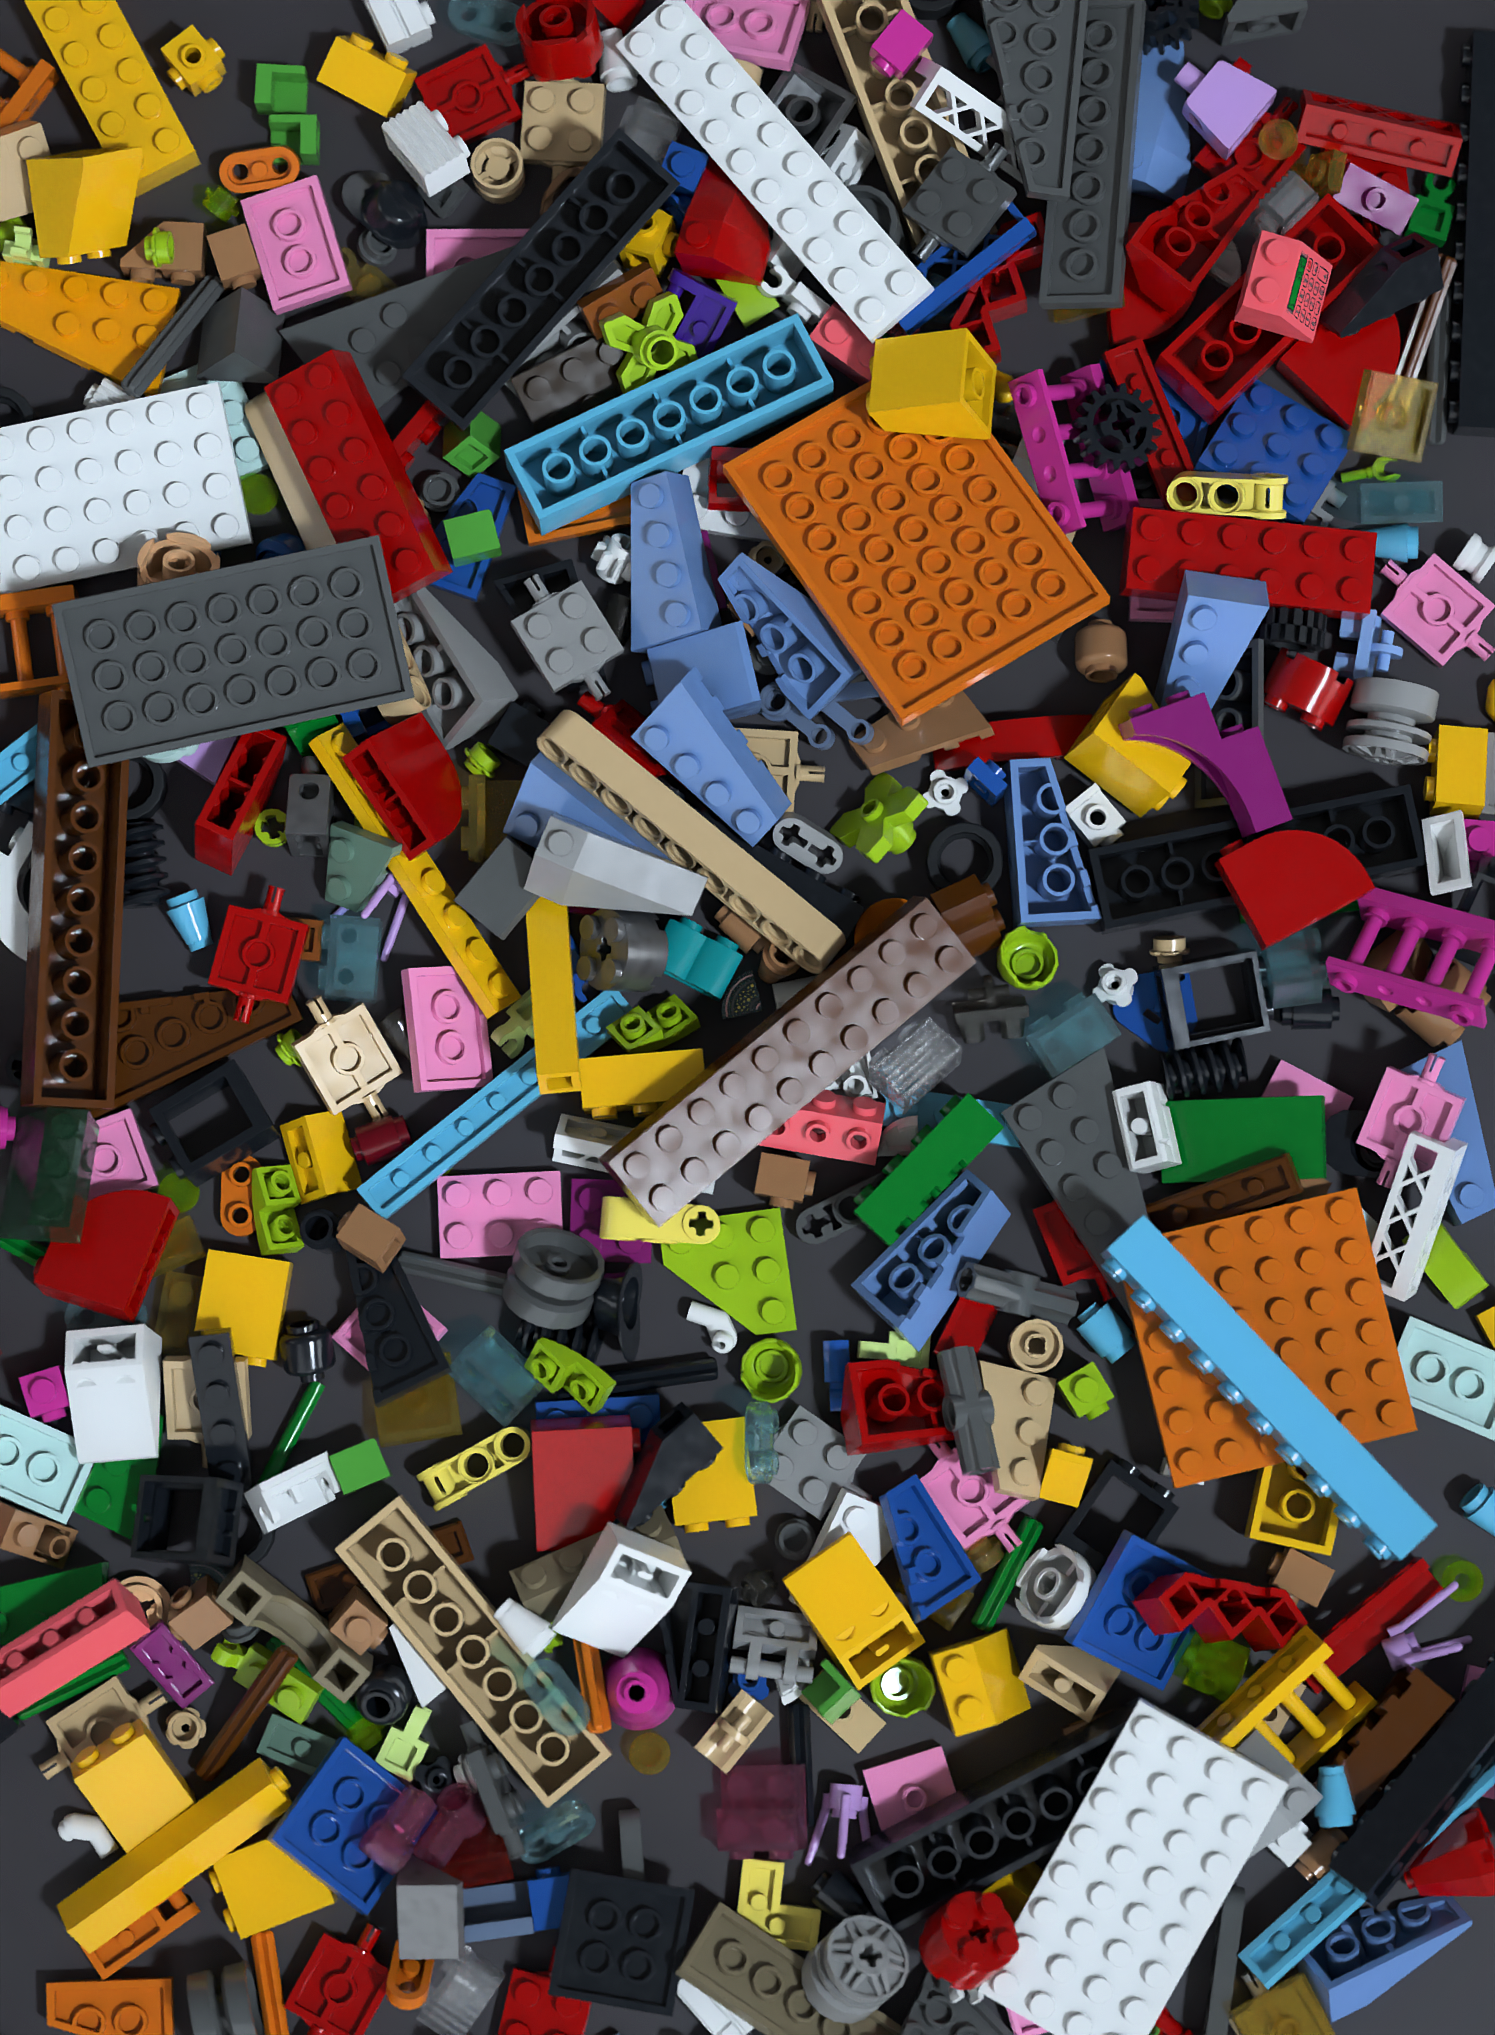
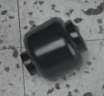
[278,1319,336,1383]
[355,1663,413,1726]

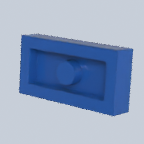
[964,757,1008,808]

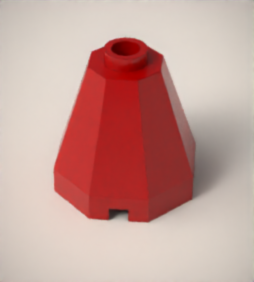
[1403,1806,1495,1896]

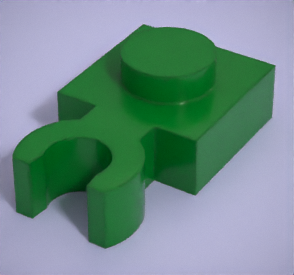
[1404,172,1455,248]

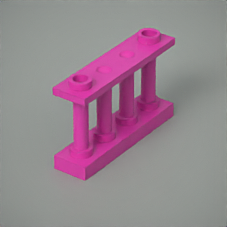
[1008,364,1140,535]
[1325,888,1495,1029]

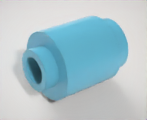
[1076,1302,1136,1364]

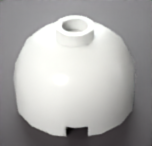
[1015,1544,1097,1630]

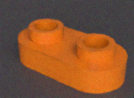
[219,145,301,193]
[220,1156,262,1237]
[386,1939,435,2010]

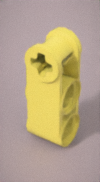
[1166,471,1288,519]
[599,1196,721,1244]
[416,1426,532,1512]

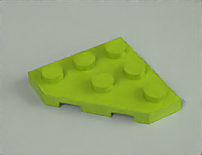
[661,1208,797,1336]

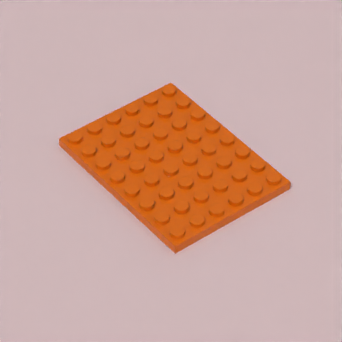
[723,381,1110,726]

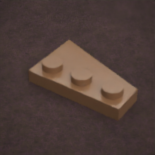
[848,690,995,776]

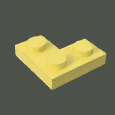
[737,1857,821,1951]

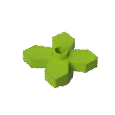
[599,291,698,394]
[829,772,929,864]

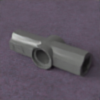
[955,1262,1079,1325]
[937,1346,1000,1476]

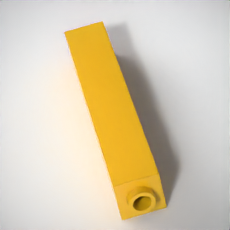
[526,896,582,1095]
[56,1757,292,1954]

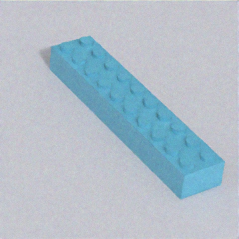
[1100,1215,1437,1561]

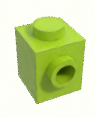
[1056,1361,1115,1421]

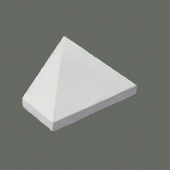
[1421,810,1472,896]

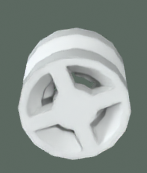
[1452,532,1495,584]

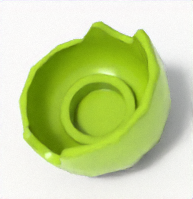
[997,926,1059,990]
[740,1338,802,1404]
[869,1655,936,1718]

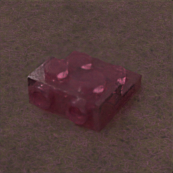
[717,1764,807,1860]

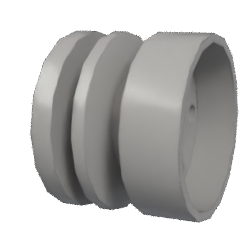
[1342,677,1440,766]
[802,1915,909,2024]

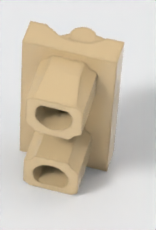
[694,1689,774,1774]

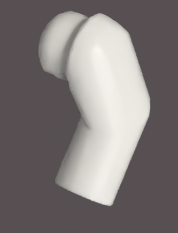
[686,1301,737,1354]
[58,1812,119,1859]

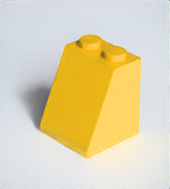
[26,147,143,265]
[866,328,997,440]
[1064,673,1191,817]
[928,1628,1031,1737]

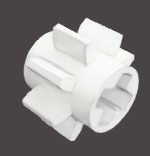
[591,533,631,584]

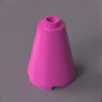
[603,1647,675,1730]

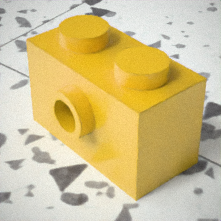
[316,32,417,118]
[1423,725,1488,819]

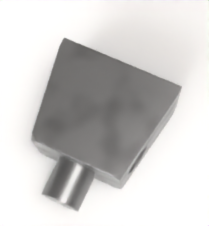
[285,756,335,858]

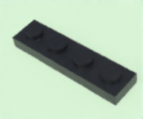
[188,1327,255,1490]

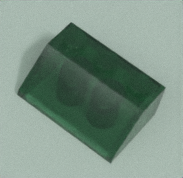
[0,1107,100,1244]

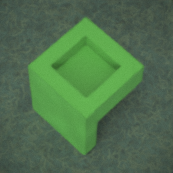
[254,63,309,115]
[268,114,320,165]
[443,411,501,479]
[443,509,502,567]
[329,1438,393,1495]
[801,1658,861,1725]

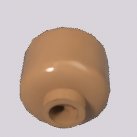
[1074,619,1128,683]

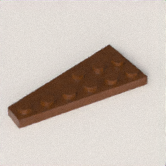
[72,990,304,1126]

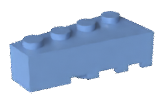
[631,471,722,654]
[1154,570,1270,709]
[631,666,792,847]
[503,751,673,862]
[1002,758,1102,928]
[1381,1040,1495,1227]
[851,1169,1011,1352]

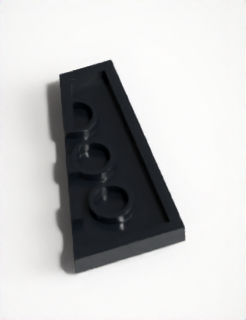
[346,1250,452,1408]

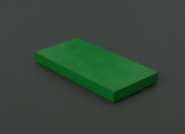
[1161,1095,1327,1184]

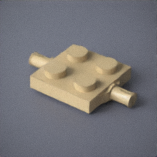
[520,78,606,181]
[735,728,825,813]
[290,995,403,1121]
[163,1329,252,1468]
[39,1675,168,1780]

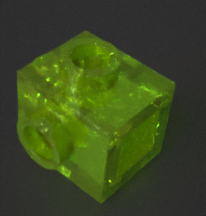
[1181,1638,1251,1702]

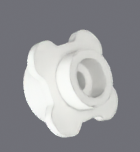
[923,770,968,816]
[1093,963,1138,1007]

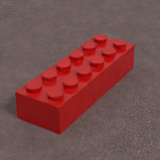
[1154,193,1383,426]
[264,349,453,603]
[1119,507,1377,621]

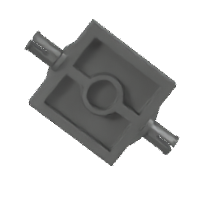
[902,143,1017,264]
[459,1720,527,1860]

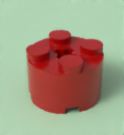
[515,0,604,82]
[1264,647,1354,732]
[919,1891,1019,1990]

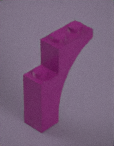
[1118,690,1293,838]

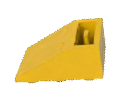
[781,1531,926,1690]

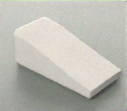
[389,1623,448,1708]

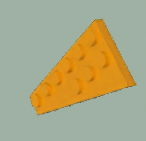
[0,261,181,397]

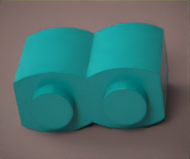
[663,916,743,1002]

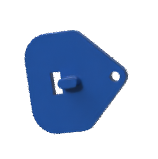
[1112,972,1197,1052]

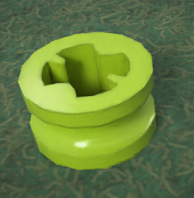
[254,809,287,847]

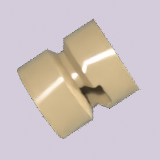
[471,138,525,204]
[1006,1319,1064,1374]

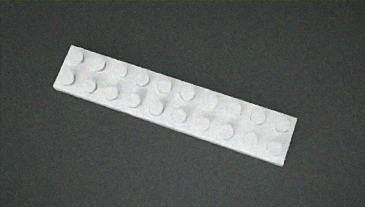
[615,0,935,344]

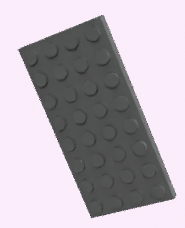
[52,535,415,768]

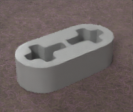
[772,812,843,874]

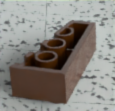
[1308,1666,1455,1827]

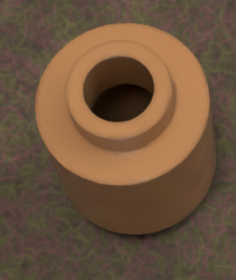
[714,905,769,954]
[1294,1827,1349,1885]

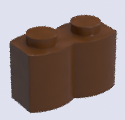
[930,874,1006,958]

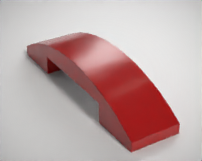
[933,715,1093,772]

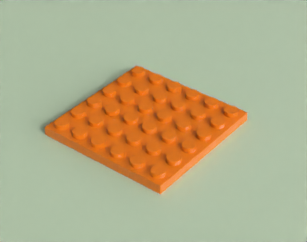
[1122,1187,1418,1489]

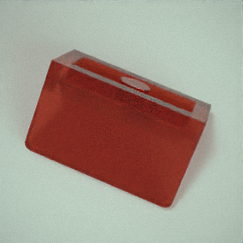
[422,1817,514,1888]

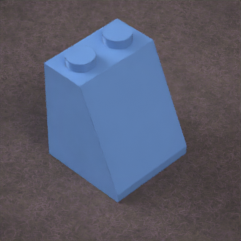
[641,621,761,720]

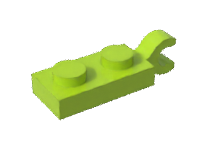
[210,1639,324,1725]

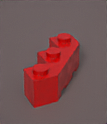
[950,212,1045,364]
[1132,1572,1308,1652]

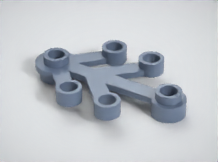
[760,681,880,750]

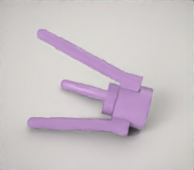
[332,866,409,962]
[1381,1581,1472,1671]
[804,1783,871,1866]

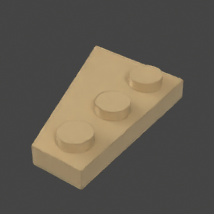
[977,1360,1056,1501]

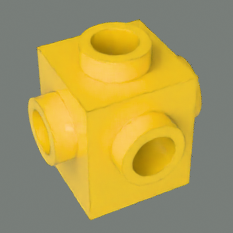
[161,24,226,97]
[619,209,679,277]

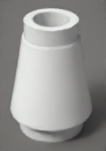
[600,28,639,92]
[493,1598,556,1659]

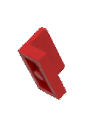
[931,1296,998,1356]

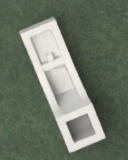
[0,821,33,962]

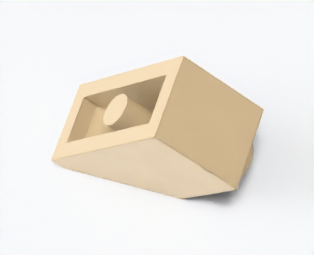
[1018,1645,1121,1723]

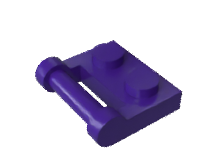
[664,268,738,359]

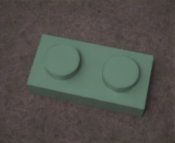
[256,1713,337,1775]

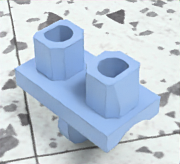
[1333,609,1403,681]

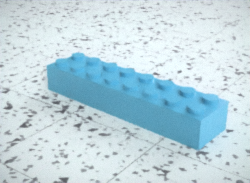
[504,313,834,536]

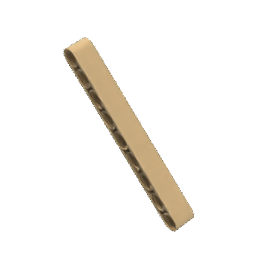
[245,391,431,726]
[537,710,846,974]

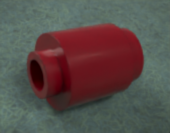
[350,1115,413,1166]

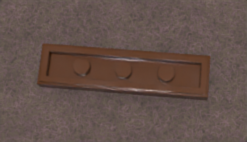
[1145,1152,1304,1234]
[305,1520,475,1614]

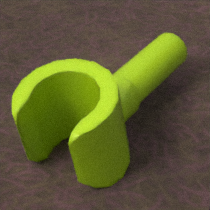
[1340,457,1401,483]

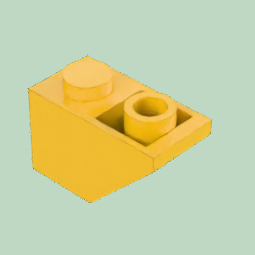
[1039,1443,1093,1508]

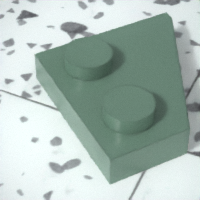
[325,821,403,912]

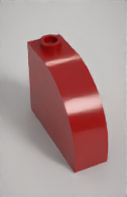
[1105,222,1199,350]
[1275,313,1401,431]
[342,712,463,861]
[195,729,287,876]
[1214,830,1376,951]
[33,1190,180,1324]
[530,1415,641,1551]

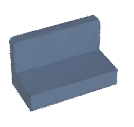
[463,1880,535,1943]

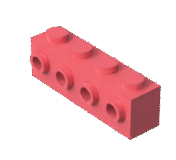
[758,1089,886,1166]
[0,1578,151,1718]

